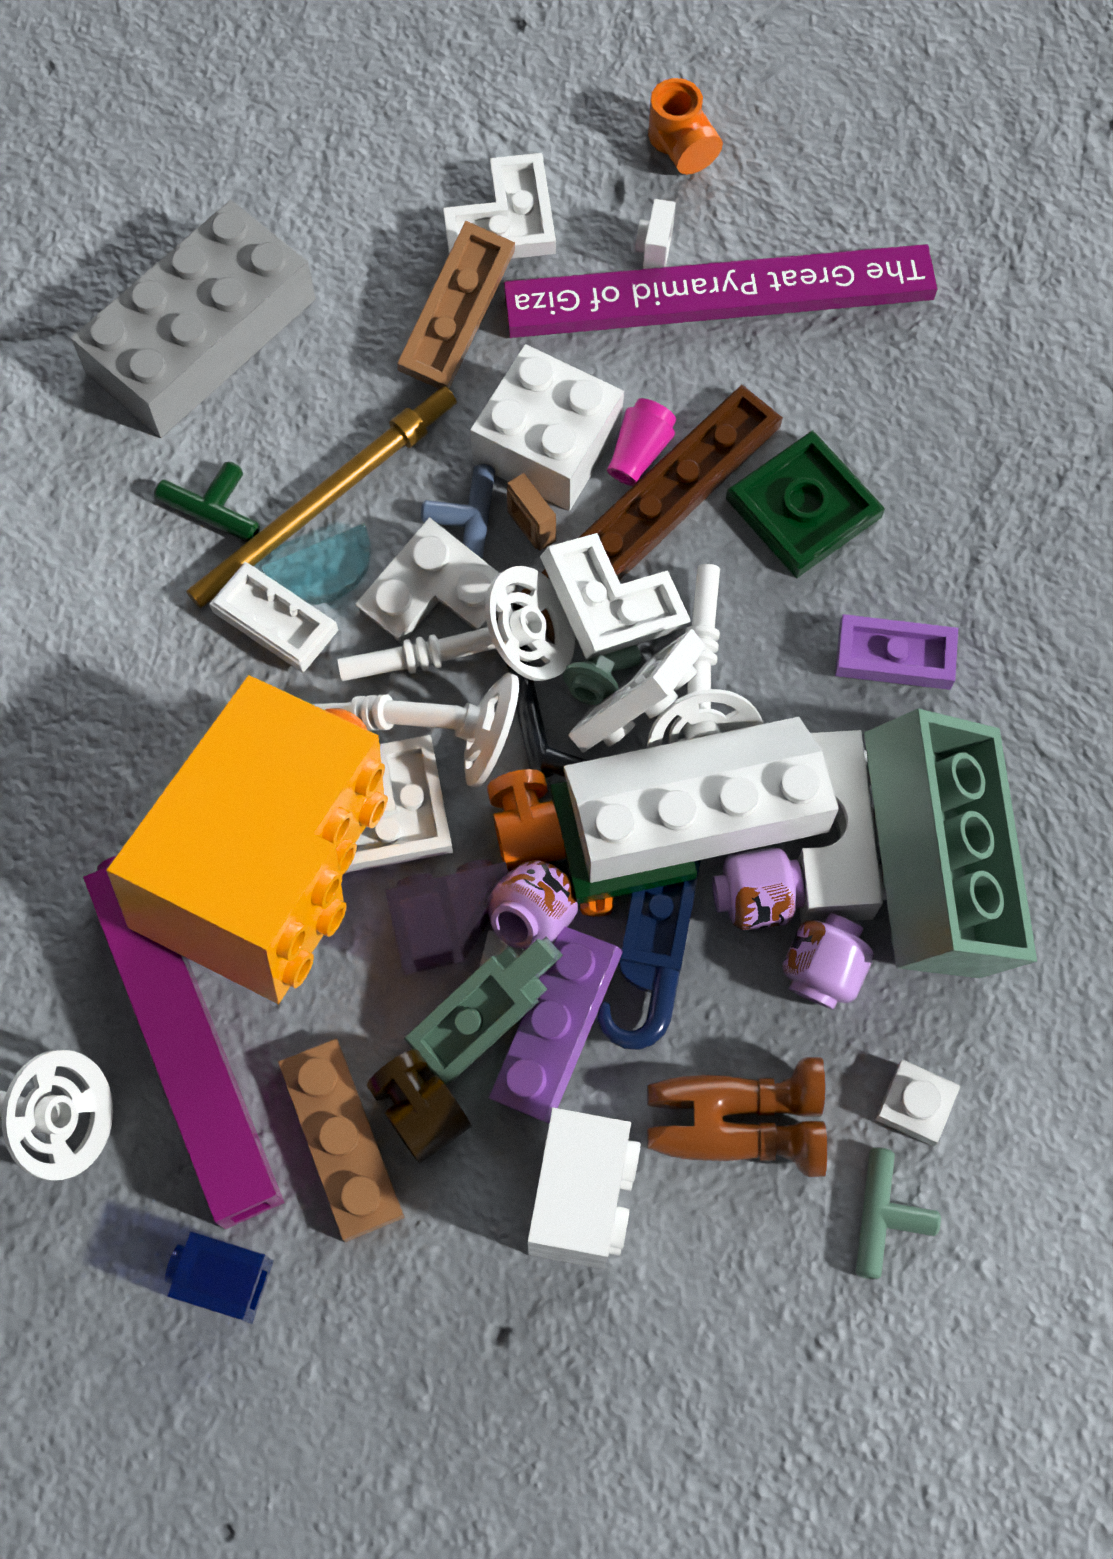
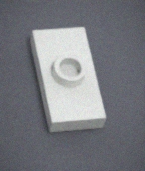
[209,561,338,673]

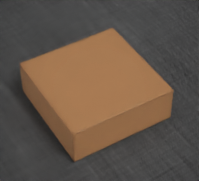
[507,473,556,551]

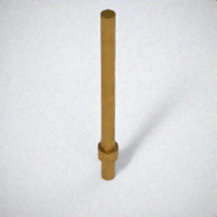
[186,386,457,609]

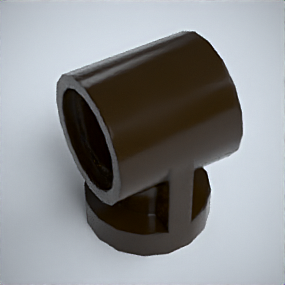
[366,1050,472,1164]

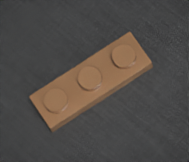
[397,220,515,389]
[278,1038,405,1242]

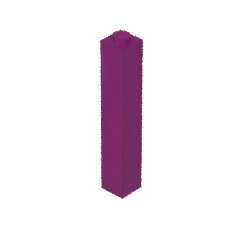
[83,855,285,1229]

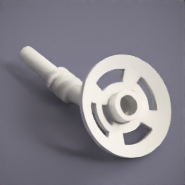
[647,564,764,748]
[338,566,576,681]
[312,673,519,788]
[0,1050,113,1180]

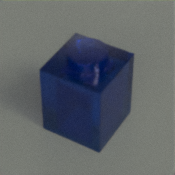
[165,1231,274,1324]

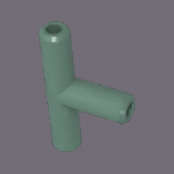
[855,1147,941,1280]

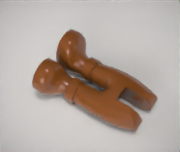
[647,1057,827,1177]

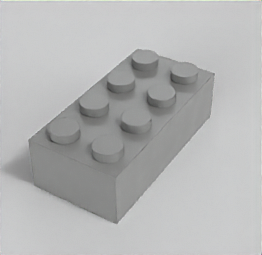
[71,199,316,438]

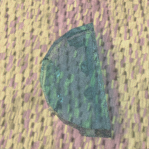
[261,523,372,605]

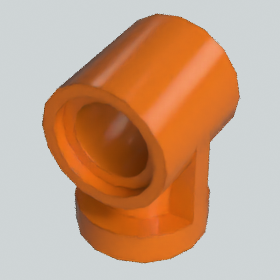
[648,78,723,175]
[487,769,565,873]

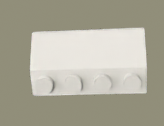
[564,717,839,883]

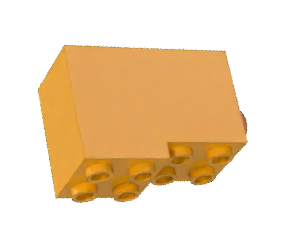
[107,675,388,1004]

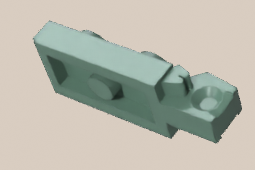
[404,936,563,1085]

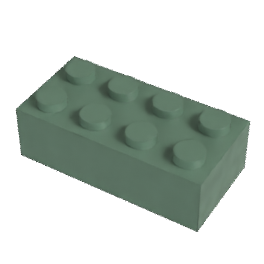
[864,708,1037,979]

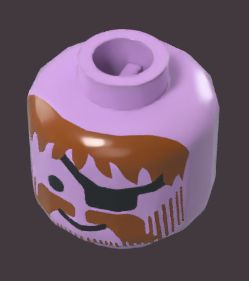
[712,847,805,930]
[488,860,578,950]
[782,913,874,1010]

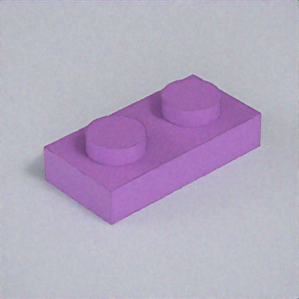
[835,614,958,690]

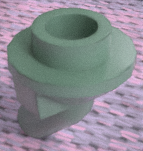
[563,645,641,705]

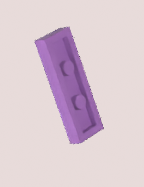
[489,926,623,1124]

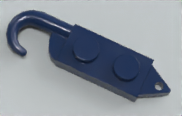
[597,860,701,1050]

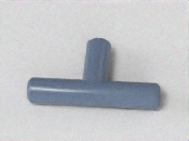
[421,464,495,559]

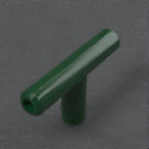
[154,461,260,542]

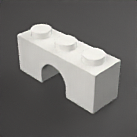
[798,730,887,924]

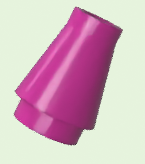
[607,398,676,486]

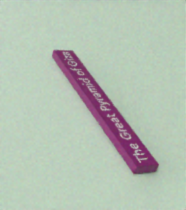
[504,244,938,338]

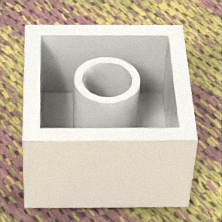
[470,344,624,511]
[528,1107,641,1269]

